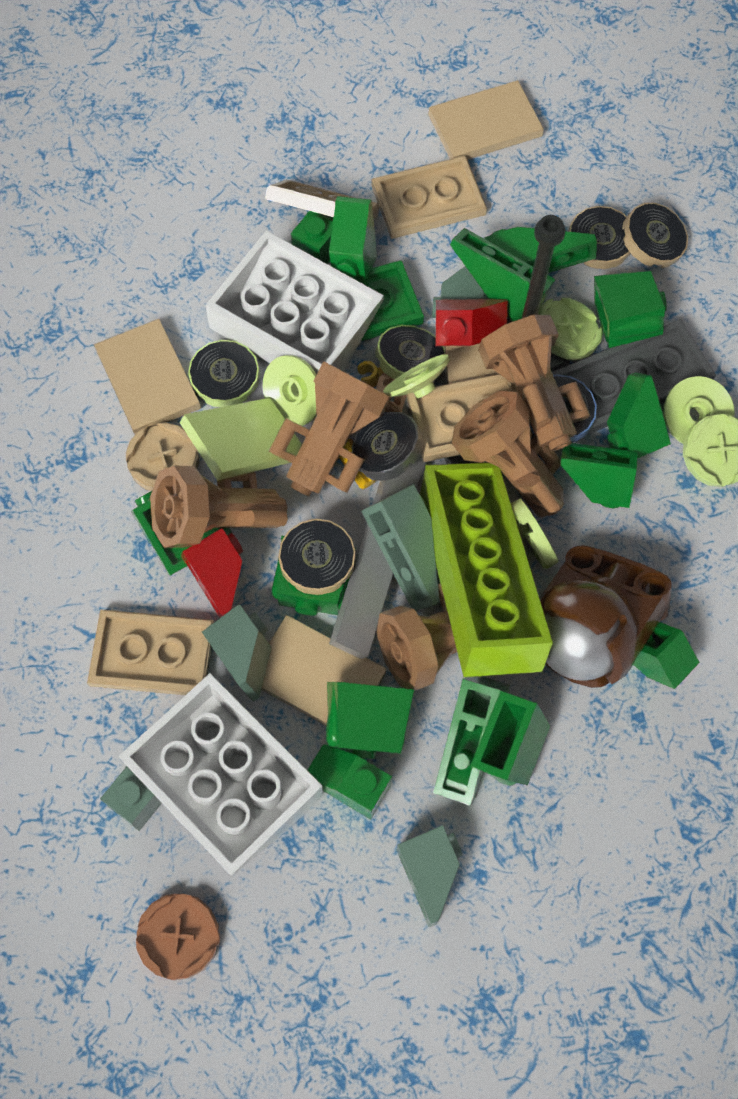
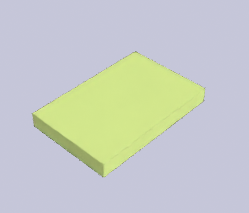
[180,398,302,481]

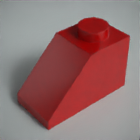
[435,299,508,346]
[181,528,244,618]

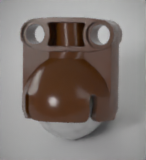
[539,545,672,688]

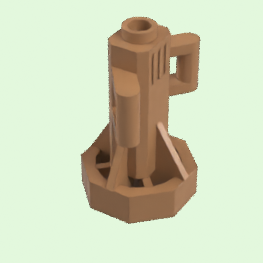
[478,314,591,451]
[269,361,392,497]
[452,391,564,517]
[150,465,288,548]
[376,583,457,691]

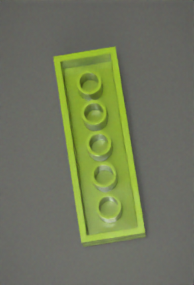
[420,463,553,677]

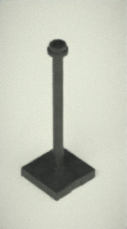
[507,215,570,372]

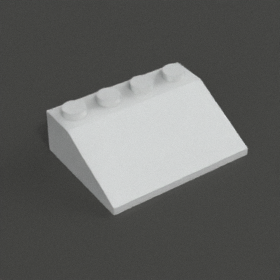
[205,231,384,375]
[118,673,322,877]

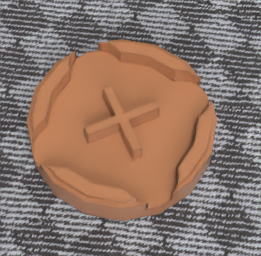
[136,894,220,980]

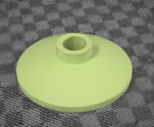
[383,354,450,398]
[263,355,317,426]
[663,376,735,444]

